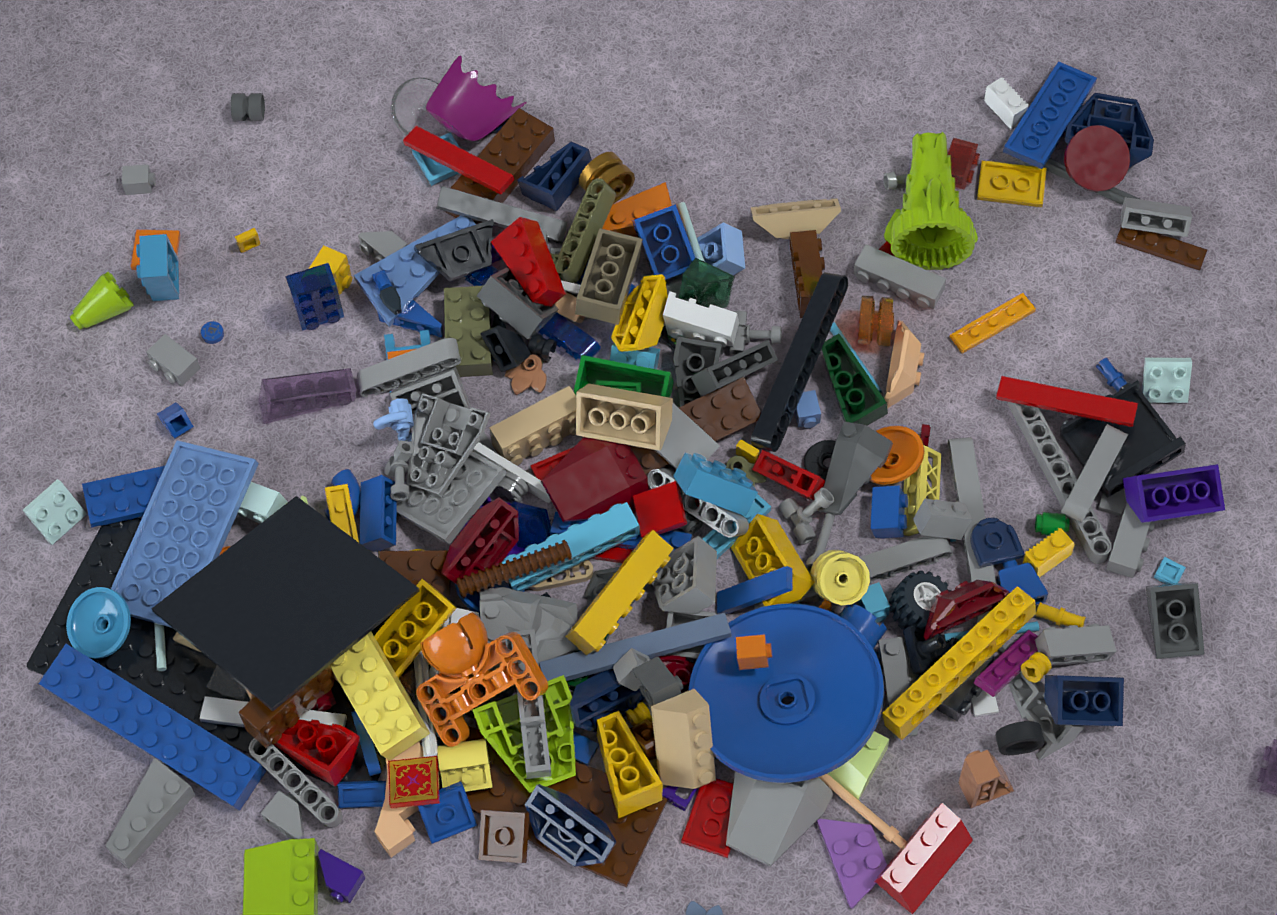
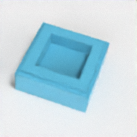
[1154,557,1186,584]

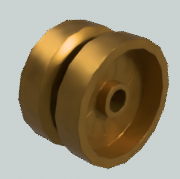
[579,151,635,204]

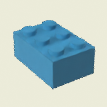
[136,234,179,301]
[673,452,758,516]

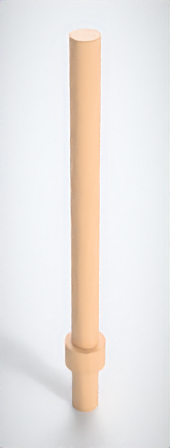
[819,774,907,849]

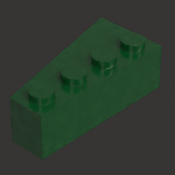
[821,333,888,426]

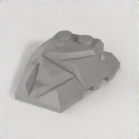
[480,587,580,671]

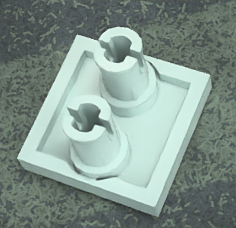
[1142,358,1192,403]
[23,479,87,545]

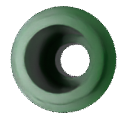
[1035,512,1070,536]

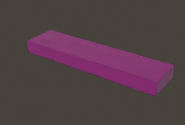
[974,630,1038,697]

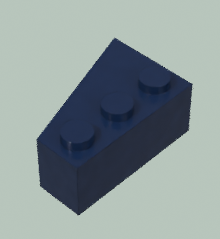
[517,141,592,211]

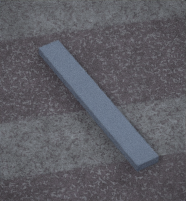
[539,613,732,681]

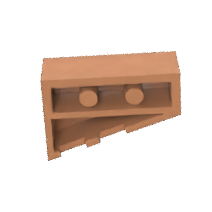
[958,750,1014,808]

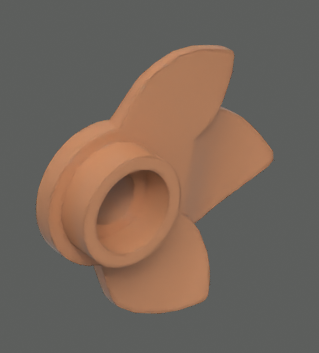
[505,354,547,395]

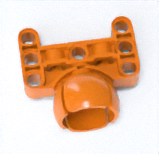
[416,612,548,747]

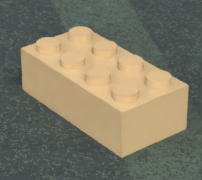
[489,386,577,466]

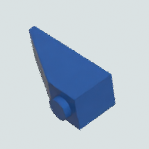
[377,300,443,338]

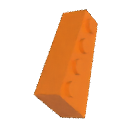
[602,182,672,238]

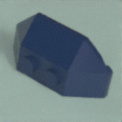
[570,669,645,732]
[525,784,616,867]

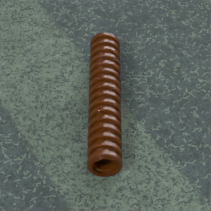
[456,540,572,598]

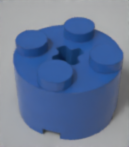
[839,604,887,650]

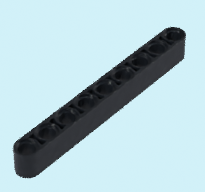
[751,272,848,452]

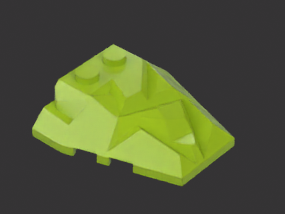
[472,675,576,793]

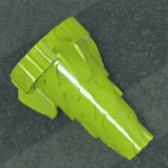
[884,132,978,270]

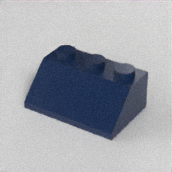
[1044,675,1124,726]

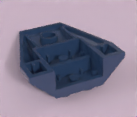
[1065,93,1154,168]

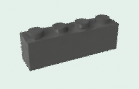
[691,340,778,397]

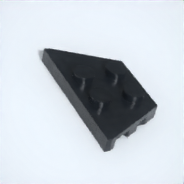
[414,219,494,281]

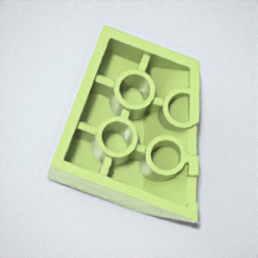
[827,731,889,800]

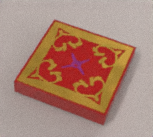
[388,756,440,809]

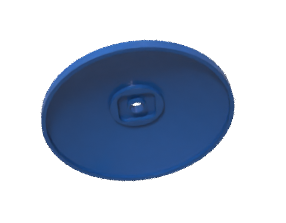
[689,604,884,783]

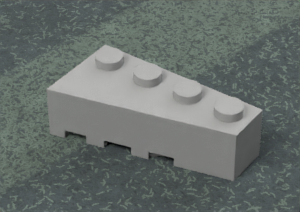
[106,758,195,868]

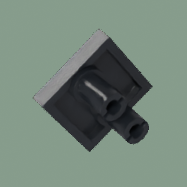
[903,626,959,676]

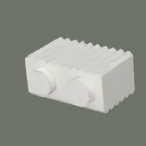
[984,78,1028,129]

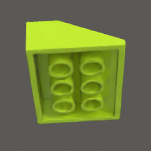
[243,838,318,915]

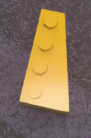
[597,711,663,819]

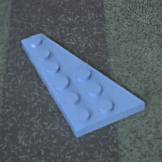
[354,216,476,327]

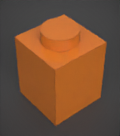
[736,634,772,670]

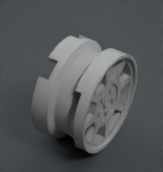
[494,471,529,505]

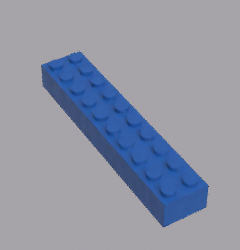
[38,644,267,811]

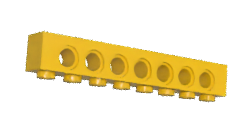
[882,586,1036,740]

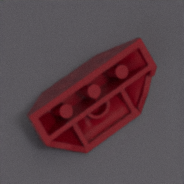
[441,498,519,584]
[924,580,1010,640]

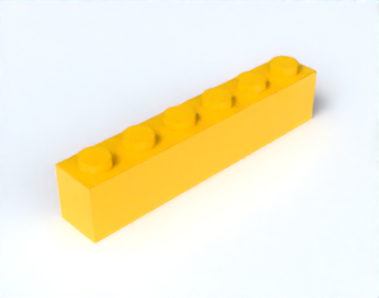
[565,530,674,655]

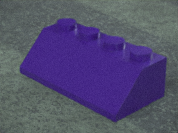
[1123,464,1225,523]

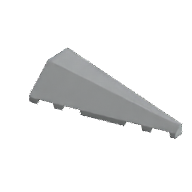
[997,643,1084,760]

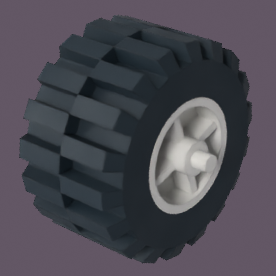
[889,570,952,630]

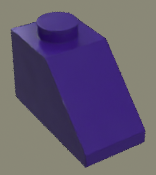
[318,849,365,903]

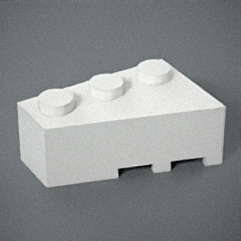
[663,291,739,347]

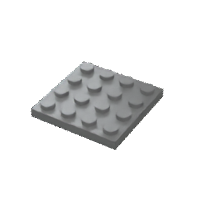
[397,451,507,545]

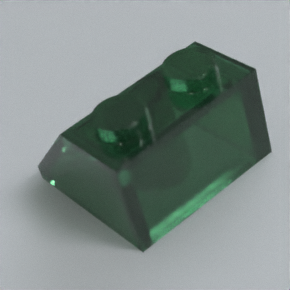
[679,257,735,308]

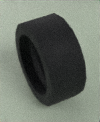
[995,721,1045,756]

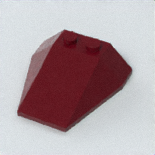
[541,437,649,522]

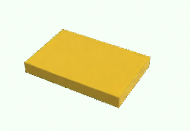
[977,160,1047,207]

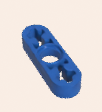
[351,711,382,776]

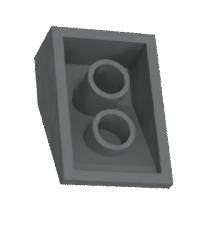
[1146,582,1205,659]

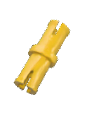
[1036,602,1086,627]

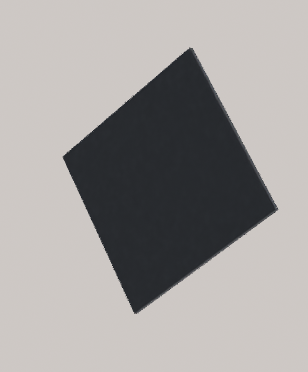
[151,496,420,711]

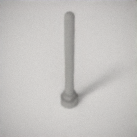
[805,513,835,573]

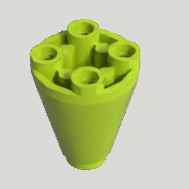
[70,271,134,330]

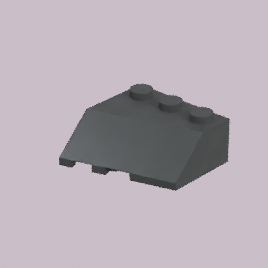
[477,267,559,339]

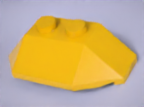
[611,274,668,352]

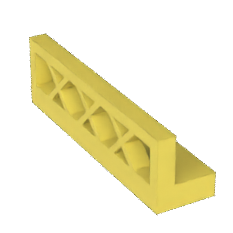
[903,445,941,536]

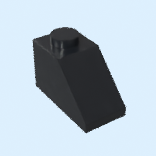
[480,326,531,372]

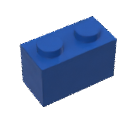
[870,485,908,539]

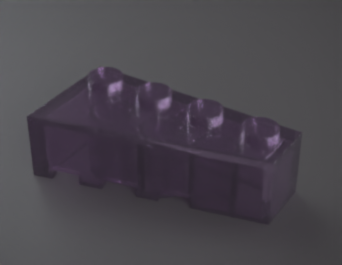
[258,368,357,424]

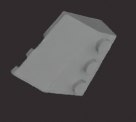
[651,536,717,613]

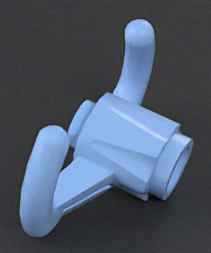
[373,399,414,442]

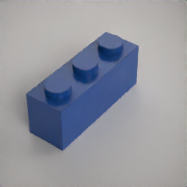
[359,475,397,552]

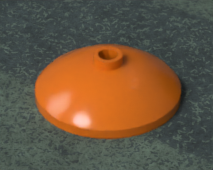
[870,426,925,485]

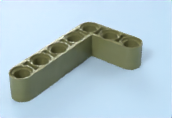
[550,178,616,283]

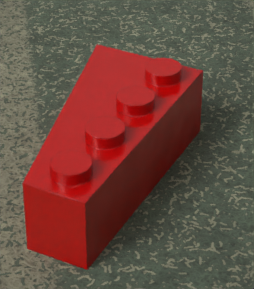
[491,217,566,307]

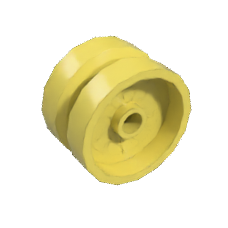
[810,550,870,605]

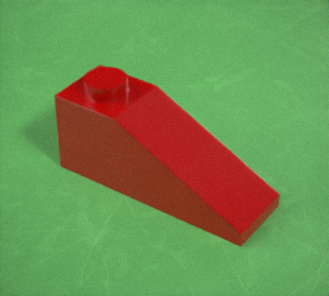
[752,449,825,501]

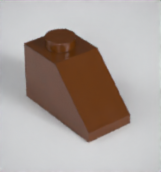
[629,719,657,760]

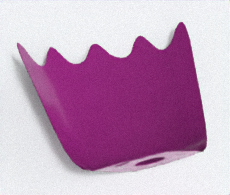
[426,55,527,141]

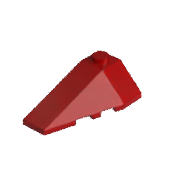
[273,719,360,787]

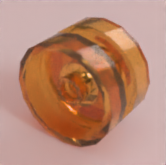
[858,296,894,347]

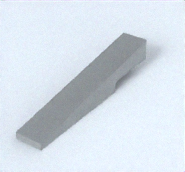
[511,629,551,779]

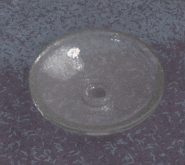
[390,78,447,137]

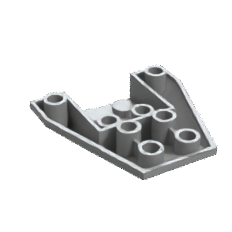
[407,393,491,495]
[726,771,834,867]

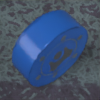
[201,321,224,344]

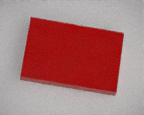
[681,778,733,858]

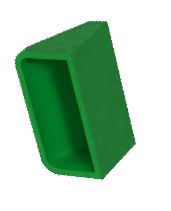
[574,355,674,398]

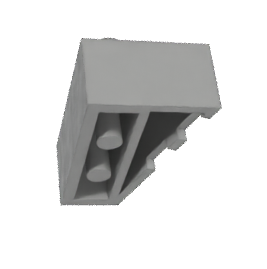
[390,366,471,414]

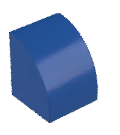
[157,402,194,439]

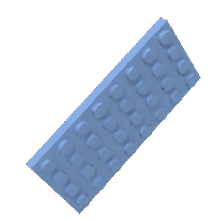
[111,440,259,628]

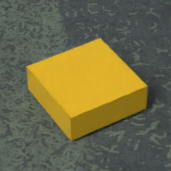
[234,228,261,253]
[736,440,760,464]

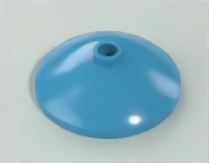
[66,587,131,658]

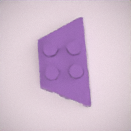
[817,819,887,909]

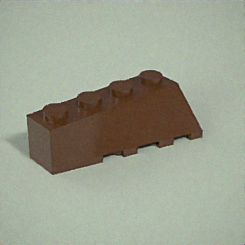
[789,230,825,318]

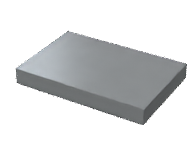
[655,403,720,470]

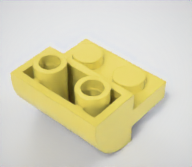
[437,739,493,792]

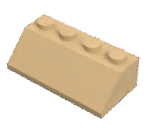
[576,384,673,450]
[651,689,716,789]

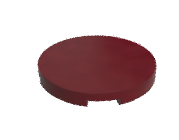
[1064,126,1130,192]

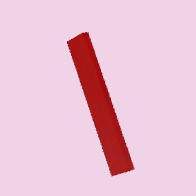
[403,126,515,195]
[996,376,1138,427]

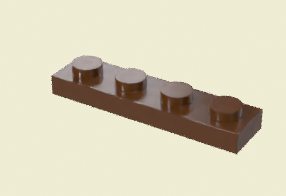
[1115,227,1207,271]

